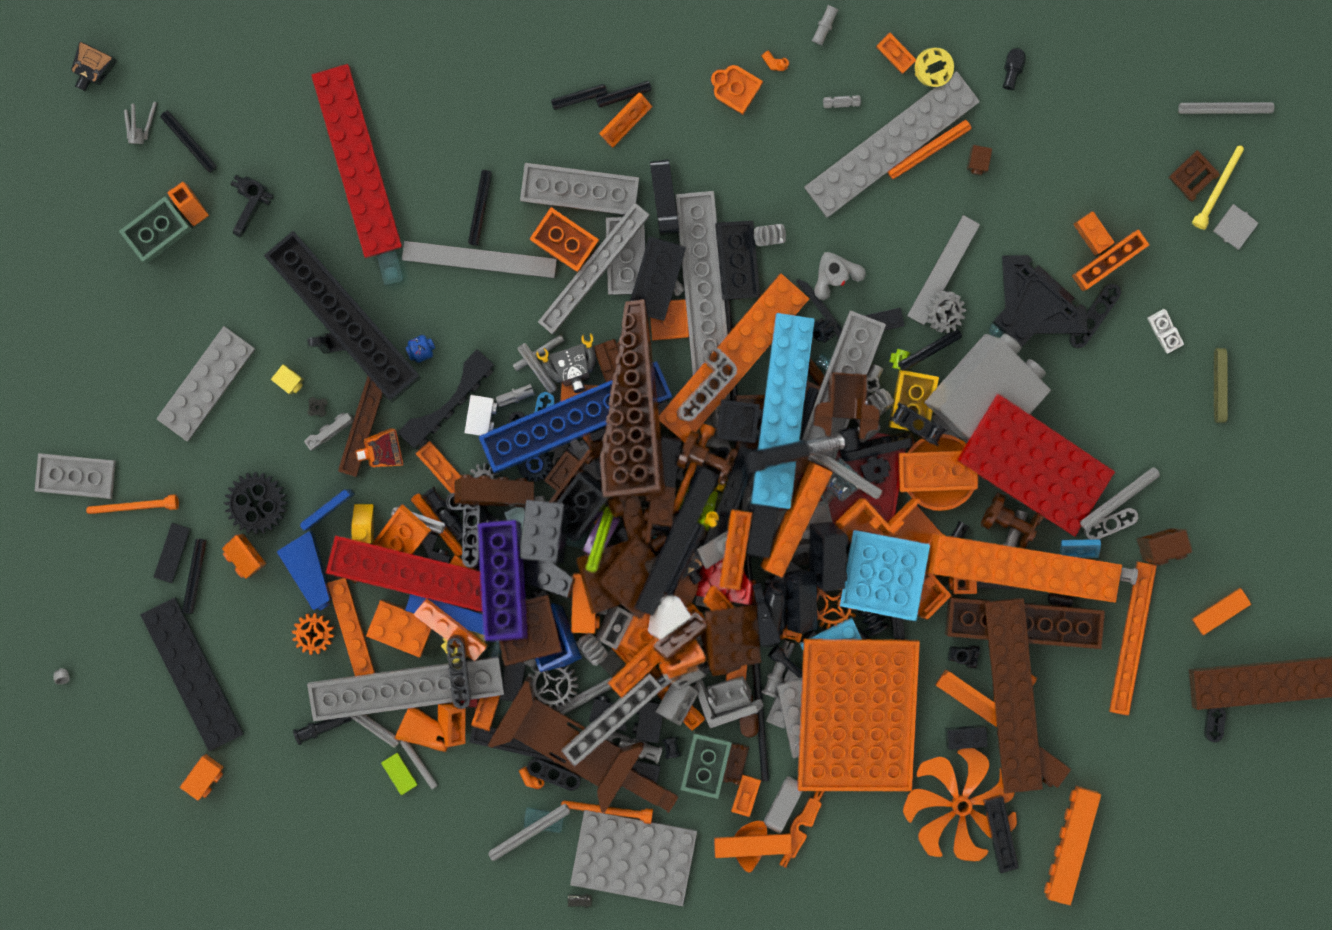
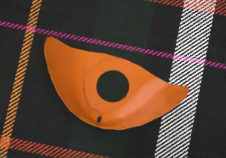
[734,821,767,873]

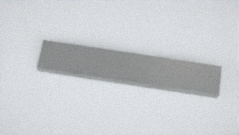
[907,215,980,325]

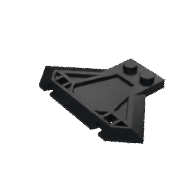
[992,255,1088,348]

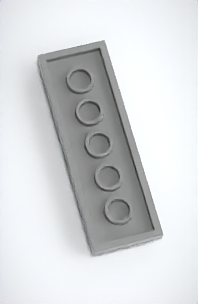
[520,163,639,215]
[156,326,256,442]

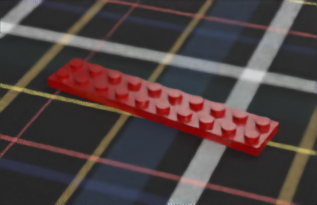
[311,64,403,258]
[326,535,483,612]

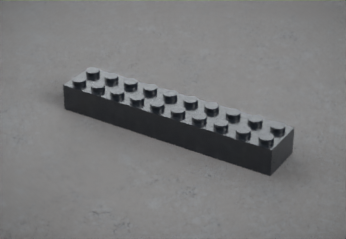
[264,231,421,403]

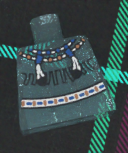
[821,457,861,505]

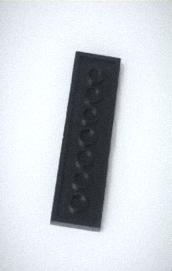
[140,597,244,751]

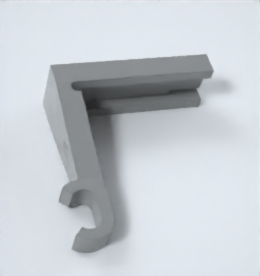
[691,678,764,728]

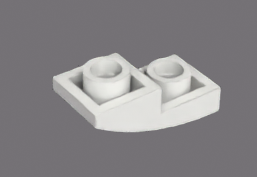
[1147,309,1184,354]

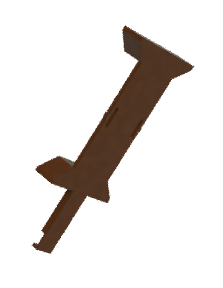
[488,676,679,813]

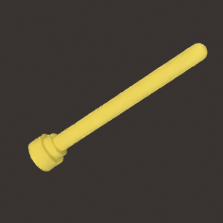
[1192,145,1244,230]

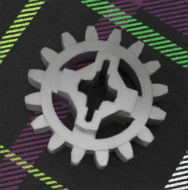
[925,291,966,333]

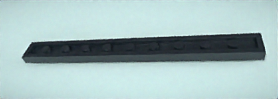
[469,727,661,783]

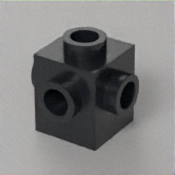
[859,455,891,484]

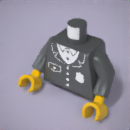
[536,333,596,393]

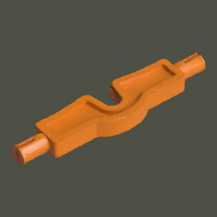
[779,791,825,868]

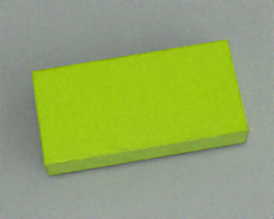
[381,752,418,795]

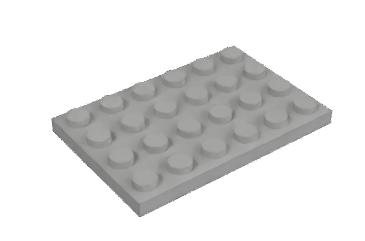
[570,810,697,906]

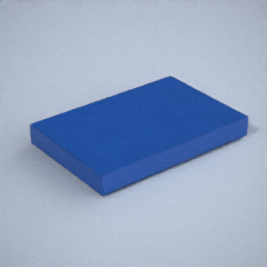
[300,489,355,531]

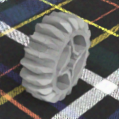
[528,664,578,710]

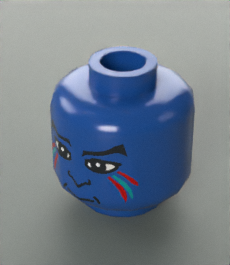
[405,335,436,363]

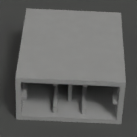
[924,333,1051,444]

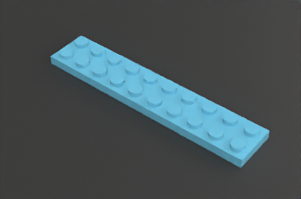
[751,313,815,509]

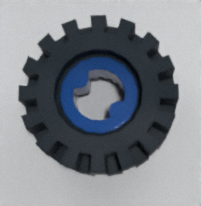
[517,452,552,482]

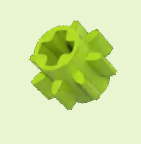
[889,349,912,371]

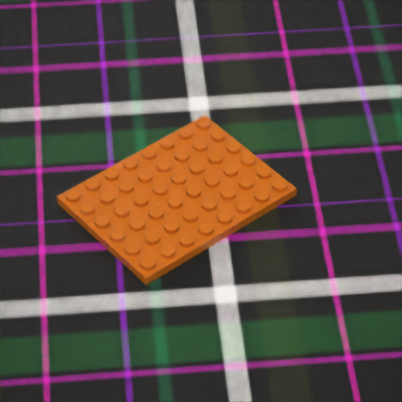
[797,639,920,791]

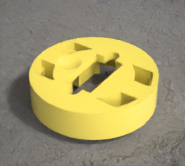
[915,48,954,87]

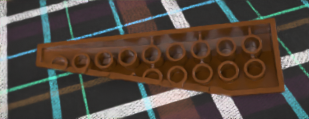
[600,299,666,497]

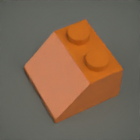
[222,534,267,579]

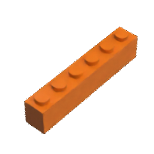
[760,462,833,577]
[1044,786,1101,906]

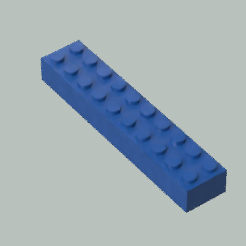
[478,361,672,474]

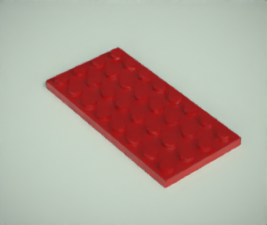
[956,394,1115,537]

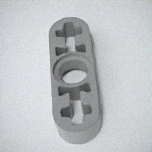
[1084,508,1138,540]

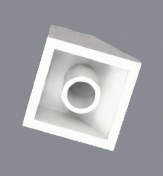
[648,593,691,640]

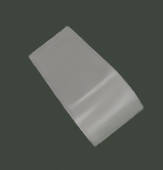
[763,776,802,834]

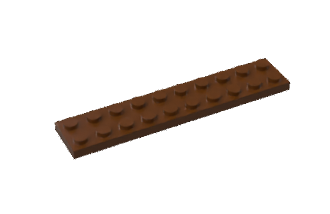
[984,598,1043,794]

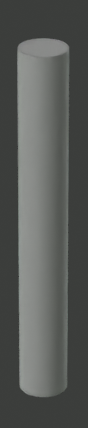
[513,334,565,372]
[400,741,438,789]

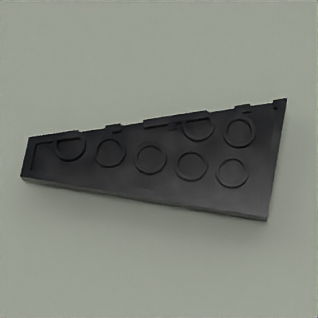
[472,510,575,597]

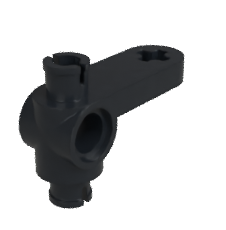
[231,175,274,238]

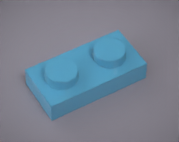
[1060,539,1101,558]

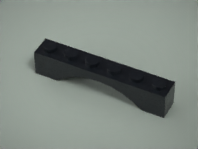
[397,349,495,449]

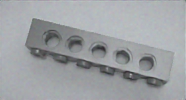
[561,673,663,766]

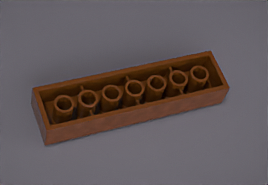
[945,597,1105,649]
[1189,656,1332,710]

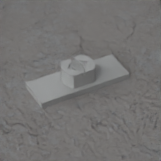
[697,531,728,568]

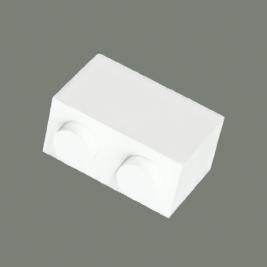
[465,395,497,435]

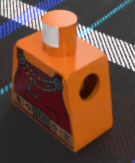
[355,428,403,467]

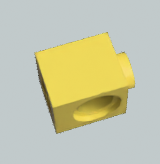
[271,365,304,394]

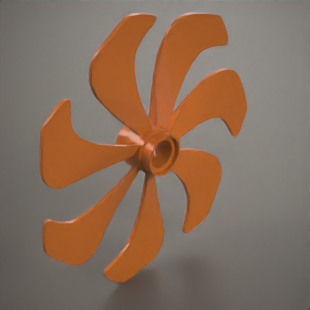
[903,748,1017,861]

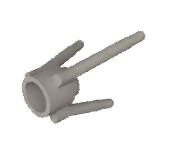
[124,102,157,144]

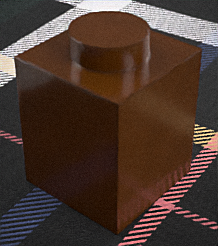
[967,145,992,176]

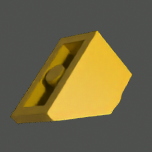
[352,504,374,543]

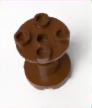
[677,431,738,486]
[981,492,1043,549]

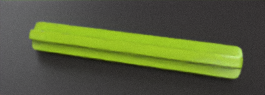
[586,507,613,573]

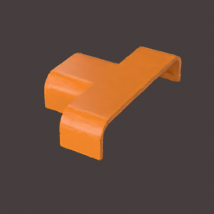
[835,498,952,620]

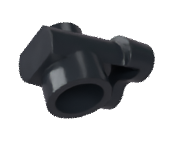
[948,645,980,669]

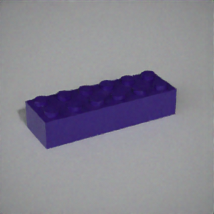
[478,520,528,642]

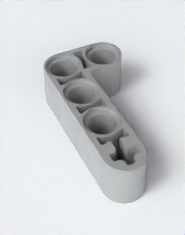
[677,348,737,421]

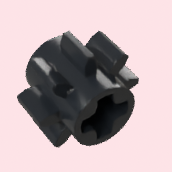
[813,318,835,343]

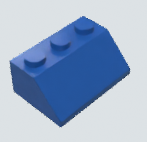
[535,603,582,672]

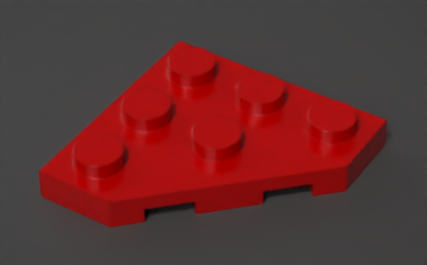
[696,558,754,605]

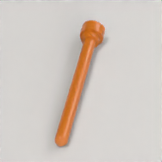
[673,423,717,512]
[86,494,179,514]
[561,800,653,824]

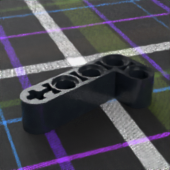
[650,159,679,236]
[446,493,487,569]

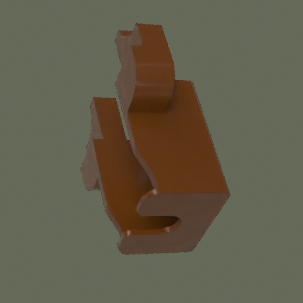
[813,372,879,439]

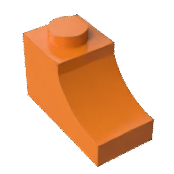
[438,702,466,747]

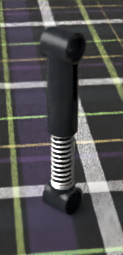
[743,428,861,473]

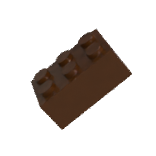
[1136,528,1192,565]

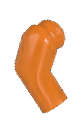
[761,50,789,71]
[518,766,545,789]

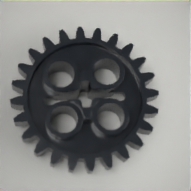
[224,472,288,534]

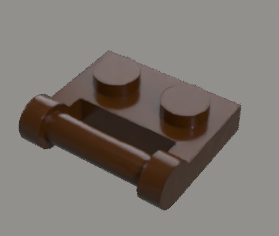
[1168,150,1220,202]

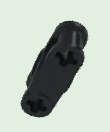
[889,402,947,447]

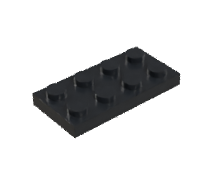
[715,221,760,300]
[630,236,686,321]

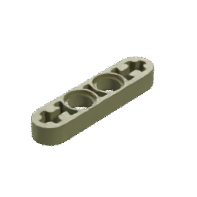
[1214,348,1228,423]

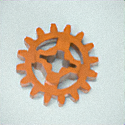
[292,613,334,655]

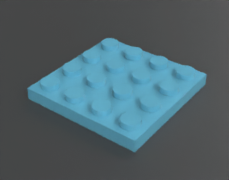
[840,530,931,621]

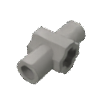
[866,364,884,399]

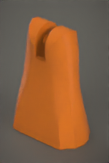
[394,707,448,752]

